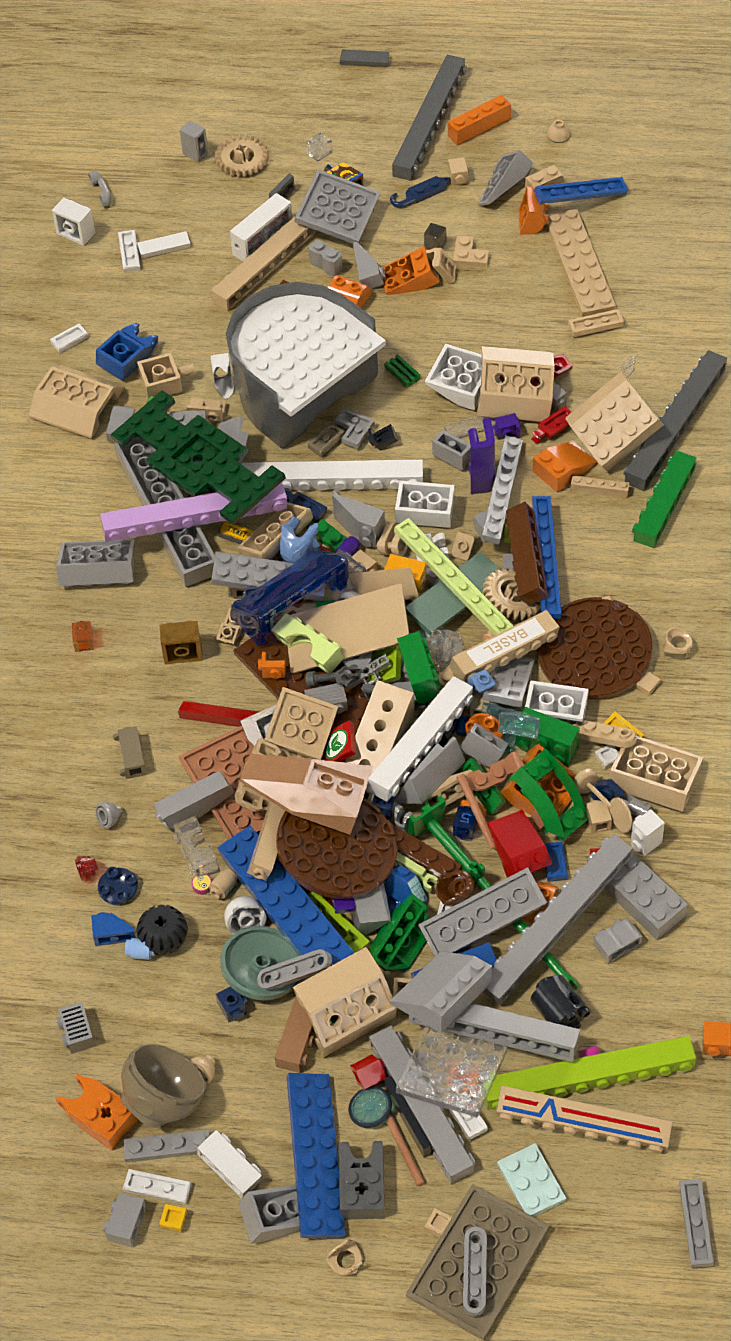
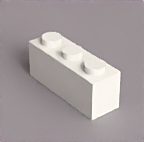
[197,1130,262,1199]

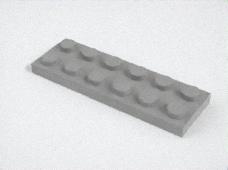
[211,551,326,601]
[419,867,548,956]

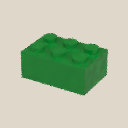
[397,631,442,705]
[515,707,580,767]

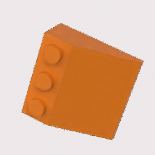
[500,744,576,817]

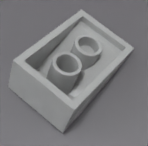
[333,493,385,549]
[238,1185,300,1244]

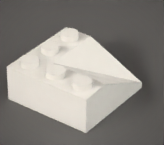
[425,344,482,410]

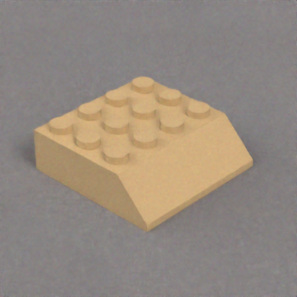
[566,372,664,472]

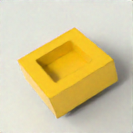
[159,1204,187,1232]

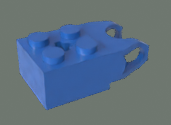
[96,323,159,381]

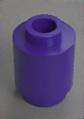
[335,536,361,563]

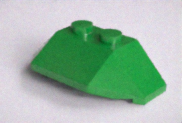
[370,893,428,971]

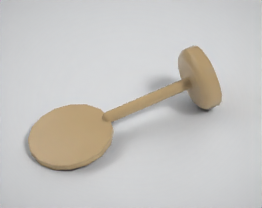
[573,768,632,832]

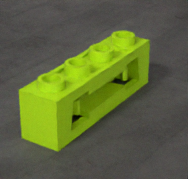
[308,892,370,953]

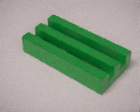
[384,354,420,388]

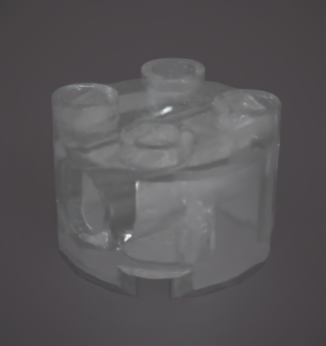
[427,630,464,673]

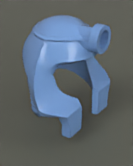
[279,516,320,565]

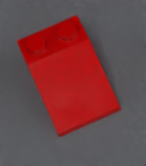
[487,810,552,878]

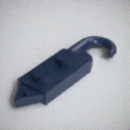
[390,176,450,208]

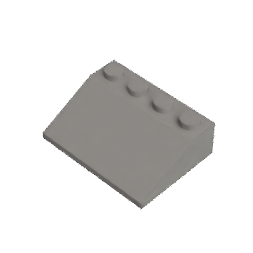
[56,539,135,587]
[390,951,492,1033]

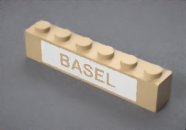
[449,610,559,683]

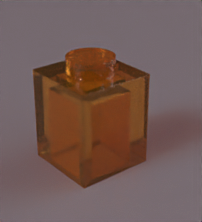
[72,621,94,652]

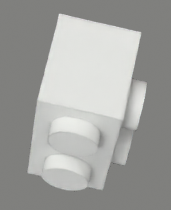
[631,809,665,856]

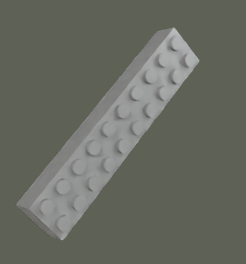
[114,436,215,587]

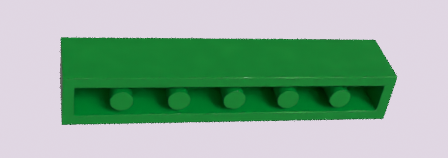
[632,450,697,548]

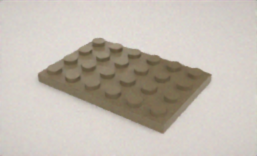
[406,1184,549,1341]

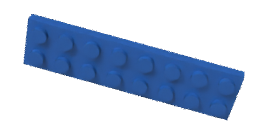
[286,1073,345,1239]

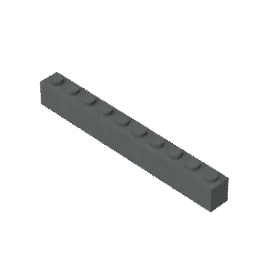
[392,55,467,181]
[623,350,727,491]

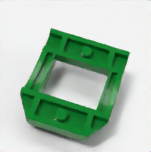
[509,748,589,841]

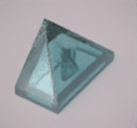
[498,712,540,739]

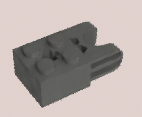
[339,1141,385,1220]

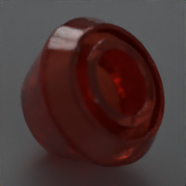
[75,856,99,882]

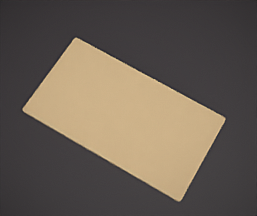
[288,584,409,674]

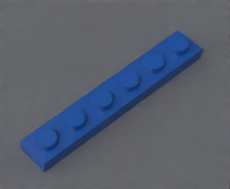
[533,177,628,204]

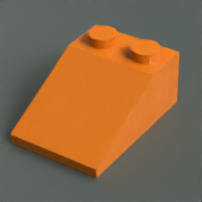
[533,441,597,493]

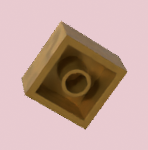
[159,620,203,665]

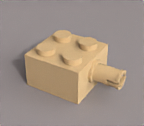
[137,353,196,399]

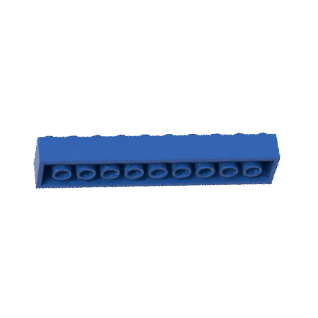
[217,825,354,966]

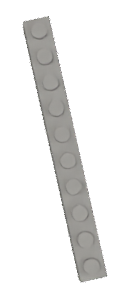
[483,833,633,1005]

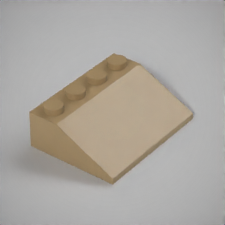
[609,736,704,812]

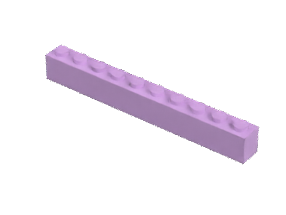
[100,482,287,542]

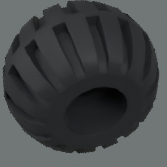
[136,904,188,955]

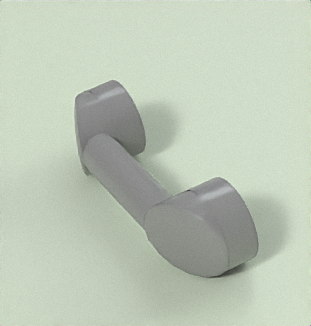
[88,171,111,207]

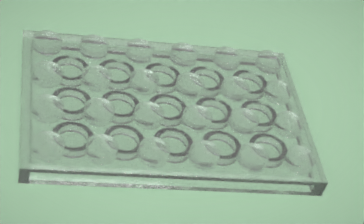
[396,1026,509,1118]

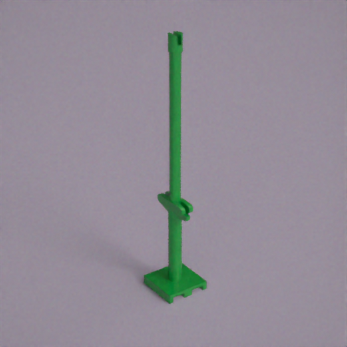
[408,795,580,990]

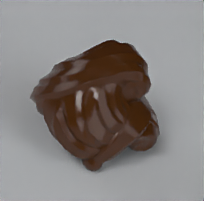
[436,870,474,907]

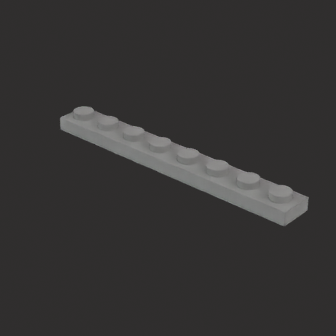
[481,435,523,544]

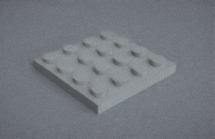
[294,169,381,244]

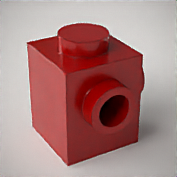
[350,1054,386,1089]

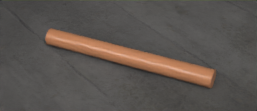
[382,1109,425,1187]

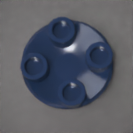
[98,866,138,905]

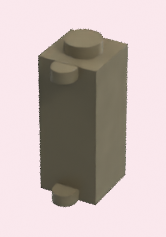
[113,726,146,779]

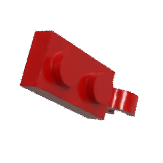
[531,406,572,444]

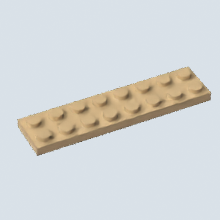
[546,208,616,317]

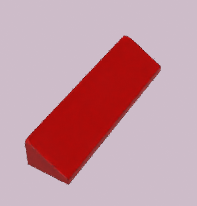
[178,701,259,727]

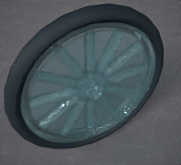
[348,1086,392,1128]

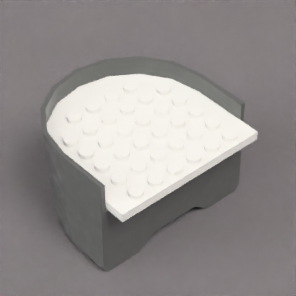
[226,282,386,448]

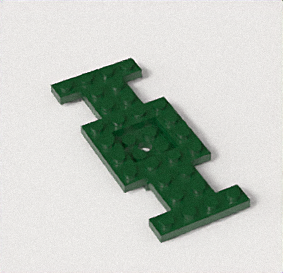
[110,390,286,525]

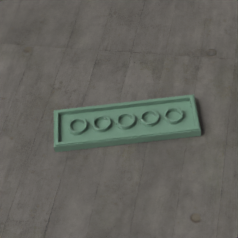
[405,551,501,636]

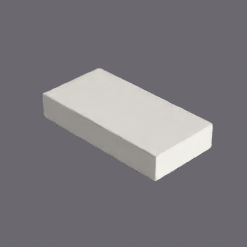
[50,324,89,353]

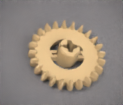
[215,134,269,177]
[482,569,541,620]

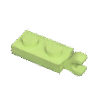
[393,852,438,892]

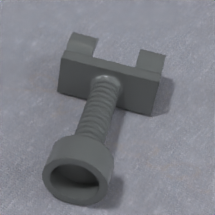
[306,664,360,687]

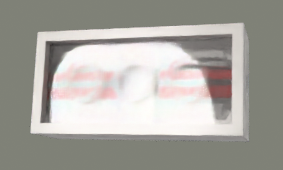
[230,193,293,261]

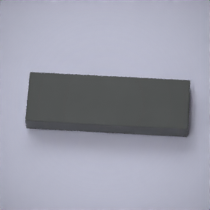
[340,49,390,67]

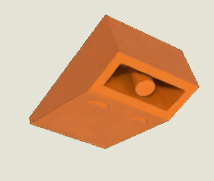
[383,246,440,295]

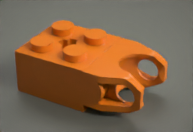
[56,1074,138,1151]

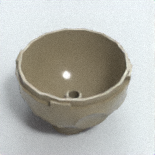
[121,1044,207,1128]

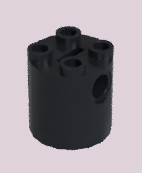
[530,975,591,1029]

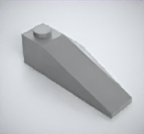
[478,150,533,207]

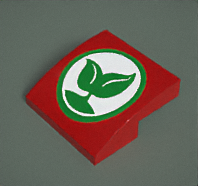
[324,720,356,763]

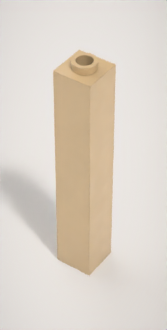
[247,801,286,881]

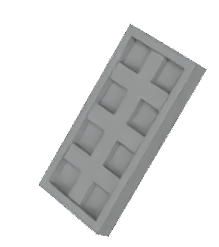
[483,657,535,707]

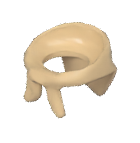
[663,627,693,658]
[326,1239,363,1276]

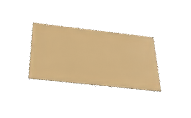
[349,567,419,600]

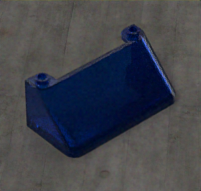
[230,550,348,647]

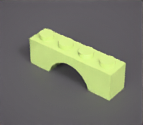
[271,613,345,673]

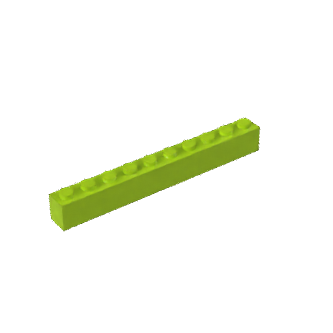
[482,1036,696,1110]

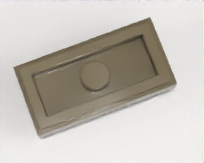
[308,423,345,457]

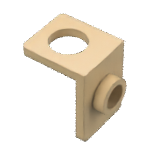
[451,531,479,561]

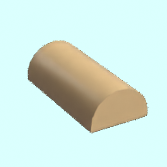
[238,502,313,560]

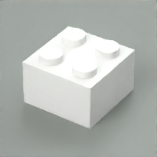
[52,197,95,246]

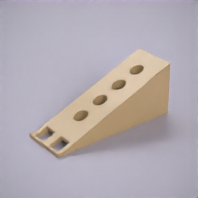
[345,680,415,801]

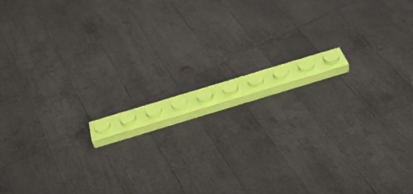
[394,518,531,659]

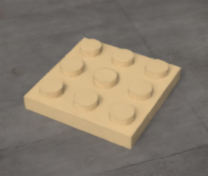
[265,687,338,760]

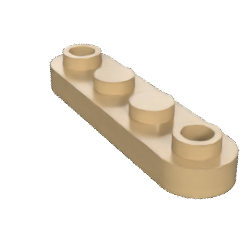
[566,720,636,748]

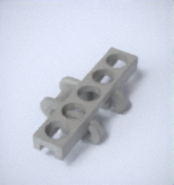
[345,654,391,690]

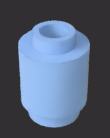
[125,938,155,960]

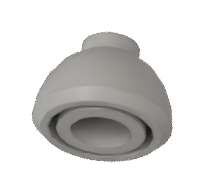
[96,801,122,829]

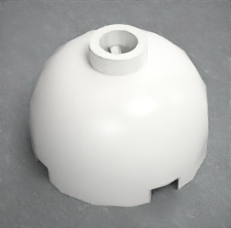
[224,896,266,934]

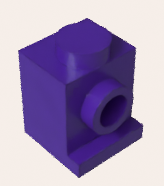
[492,413,521,440]

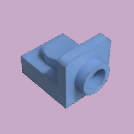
[467,669,496,693]

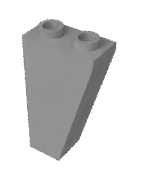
[154,771,235,833]

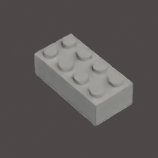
[604,853,688,940]

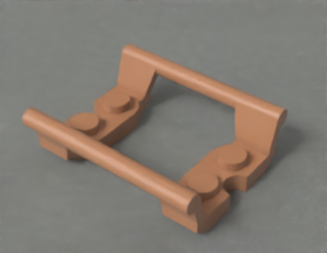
[456,751,545,850]

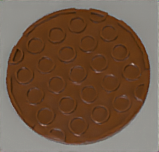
[537,597,653,700]
[276,798,398,899]

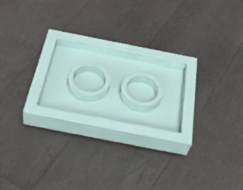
[497,1143,566,1217]

